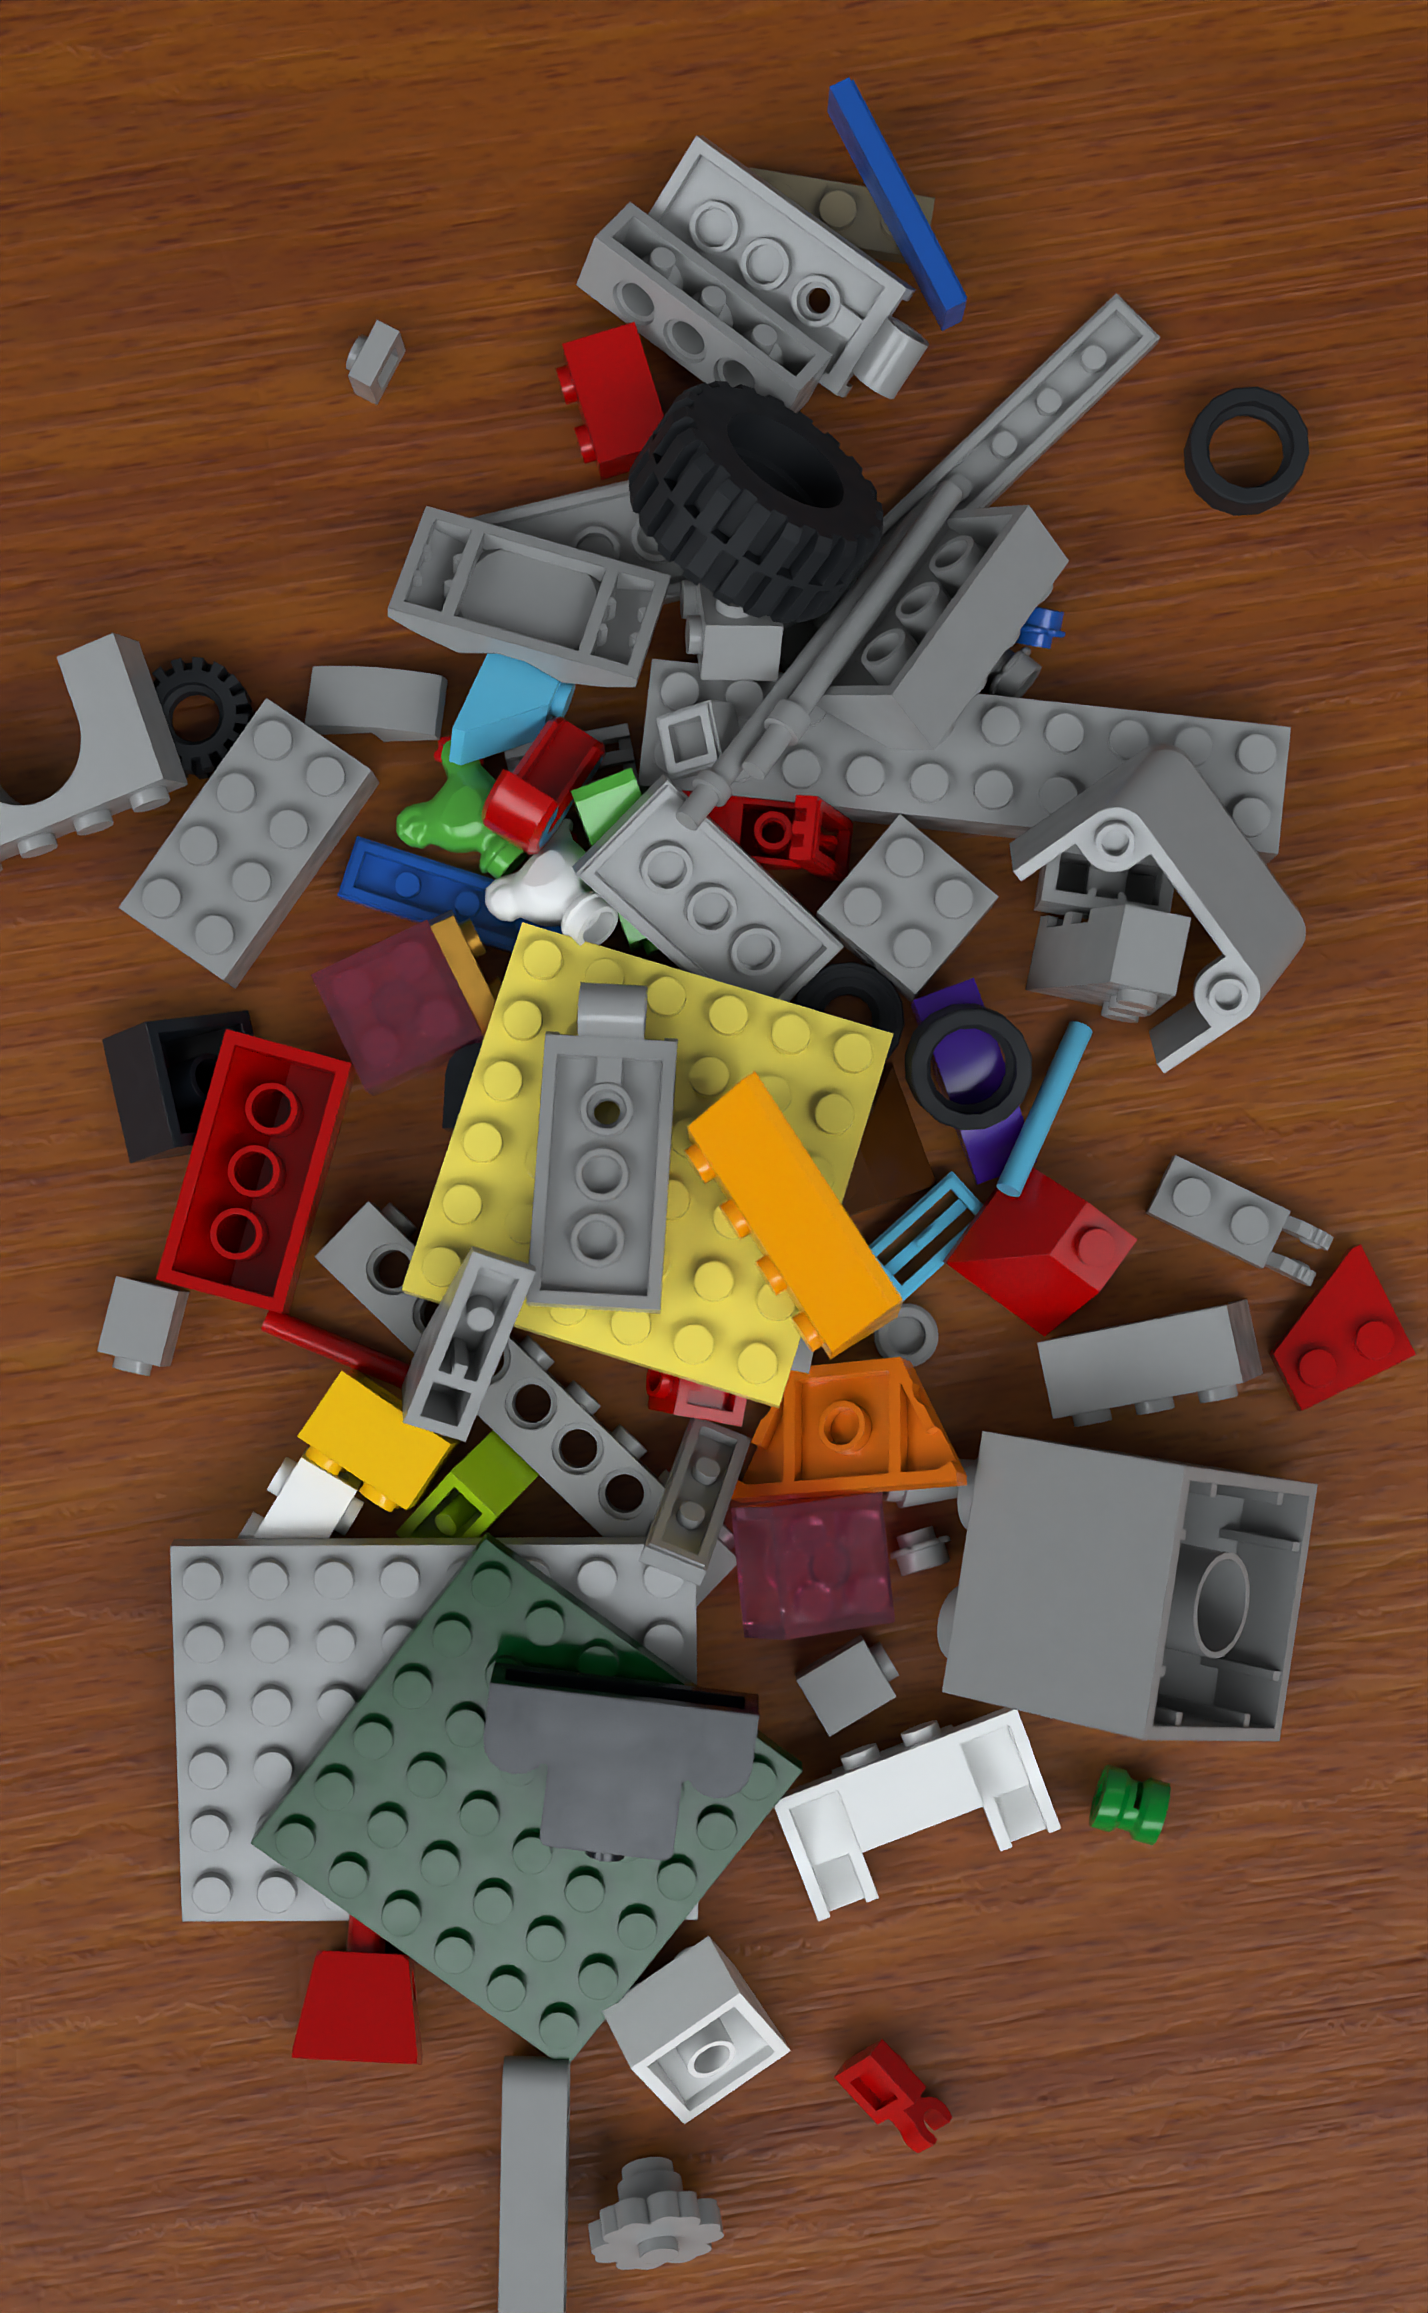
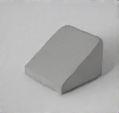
[656,699,740,780]

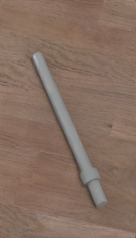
[742,481,963,780]

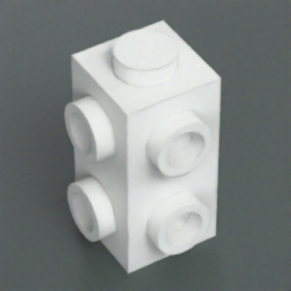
[237,1448,364,1539]

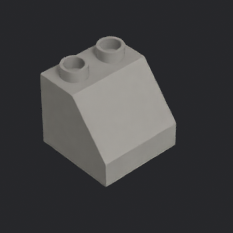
[937,1431,1318,1741]

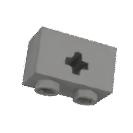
[1034,843,1174,919]

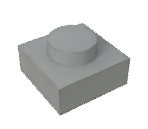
[346,320,406,405]

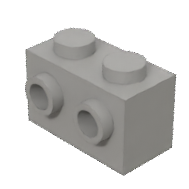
[680,580,783,681]

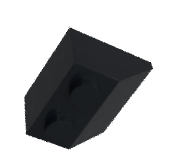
[102,1010,254,1164]

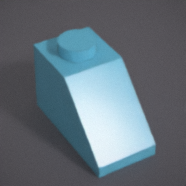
[449,654,576,766]

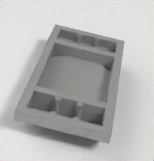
[388,506,671,687]

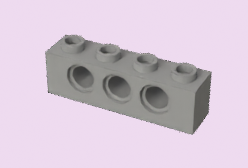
[576,202,832,413]

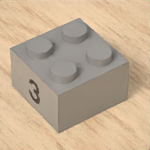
[816,814,999,1002]

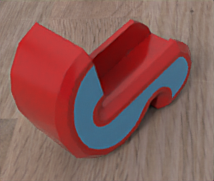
[481,716,606,855]

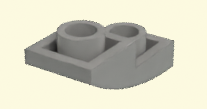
[305,666,448,742]

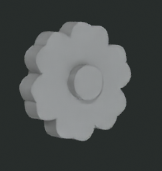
[588,2157,724,2270]

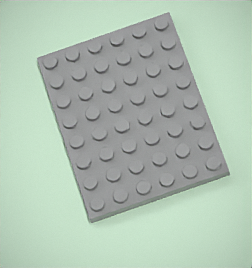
[170,1537,698,1922]

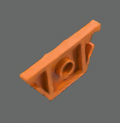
[731,1357,967,1503]

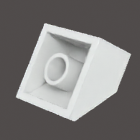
[602,1936,791,2124]

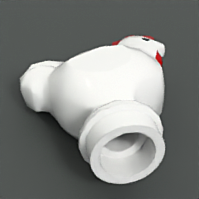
[485,819,618,946]

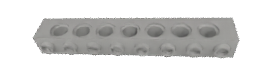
[314,1201,740,1606]

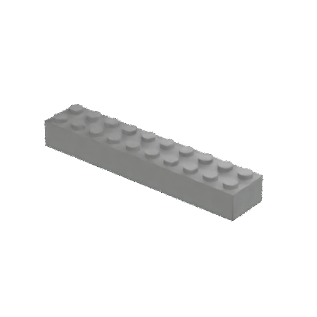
[638,659,1291,864]

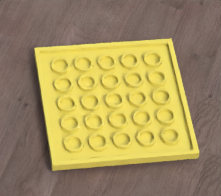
[401,922,893,1408]

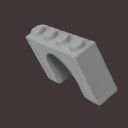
[0,633,188,871]

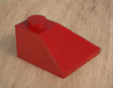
[943,1168,1138,1337]

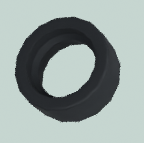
[1184,387,1309,516]
[905,1003,1032,1130]

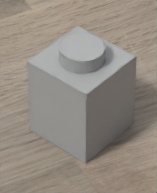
[97,1276,189,1376]
[795,1634,899,1737]

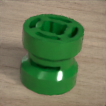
[1089,1765,1171,1846]

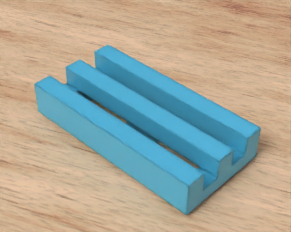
[869,1171,983,1301]

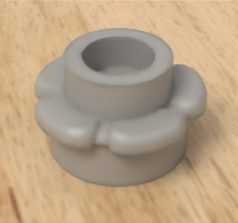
[987,647,1042,698]
[890,1526,951,1576]

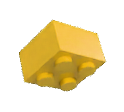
[297,1370,461,1512]

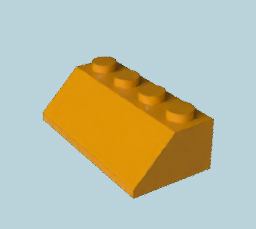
[684,1071,903,1359]

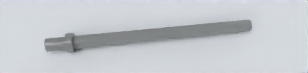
[675,511,920,831]

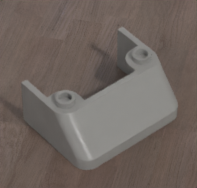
[1009,743,1306,1074]

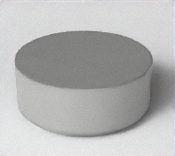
[874,1304,938,1367]

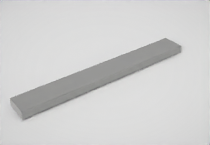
[779,293,1160,672]

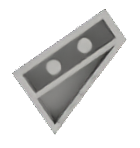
[1025,904,1191,1023]
[1037,1299,1263,1427]

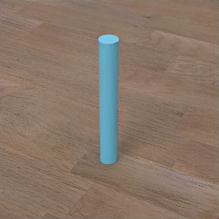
[996,1021,1093,1197]

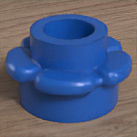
[1015,607,1066,649]

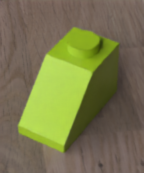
[396,1430,539,1538]

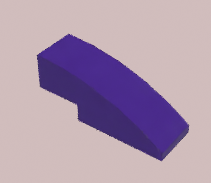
[910,978,1037,1185]

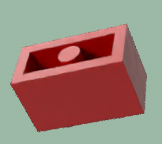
[555,322,664,480]

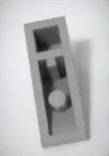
[402,1246,536,1442]

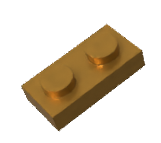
[429,910,502,1037]

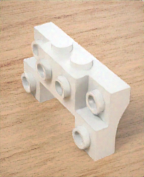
[774,1707,1061,1922]

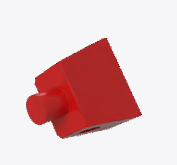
[292,1914,423,2065]

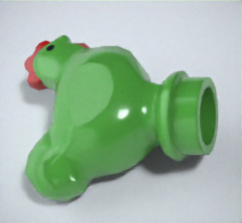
[396,735,528,879]

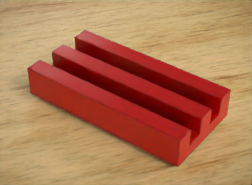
[789,795,854,882]

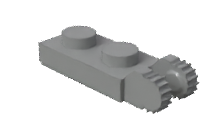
[1145,1155,1334,1286]

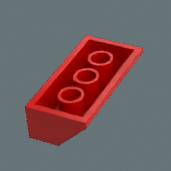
[156,1029,357,1314]

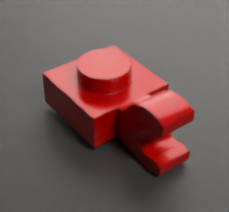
[834,2039,953,2153]

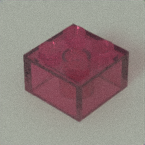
[311,920,484,1096]
[731,1492,895,1640]

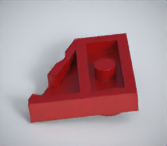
[1269,1244,1416,1411]

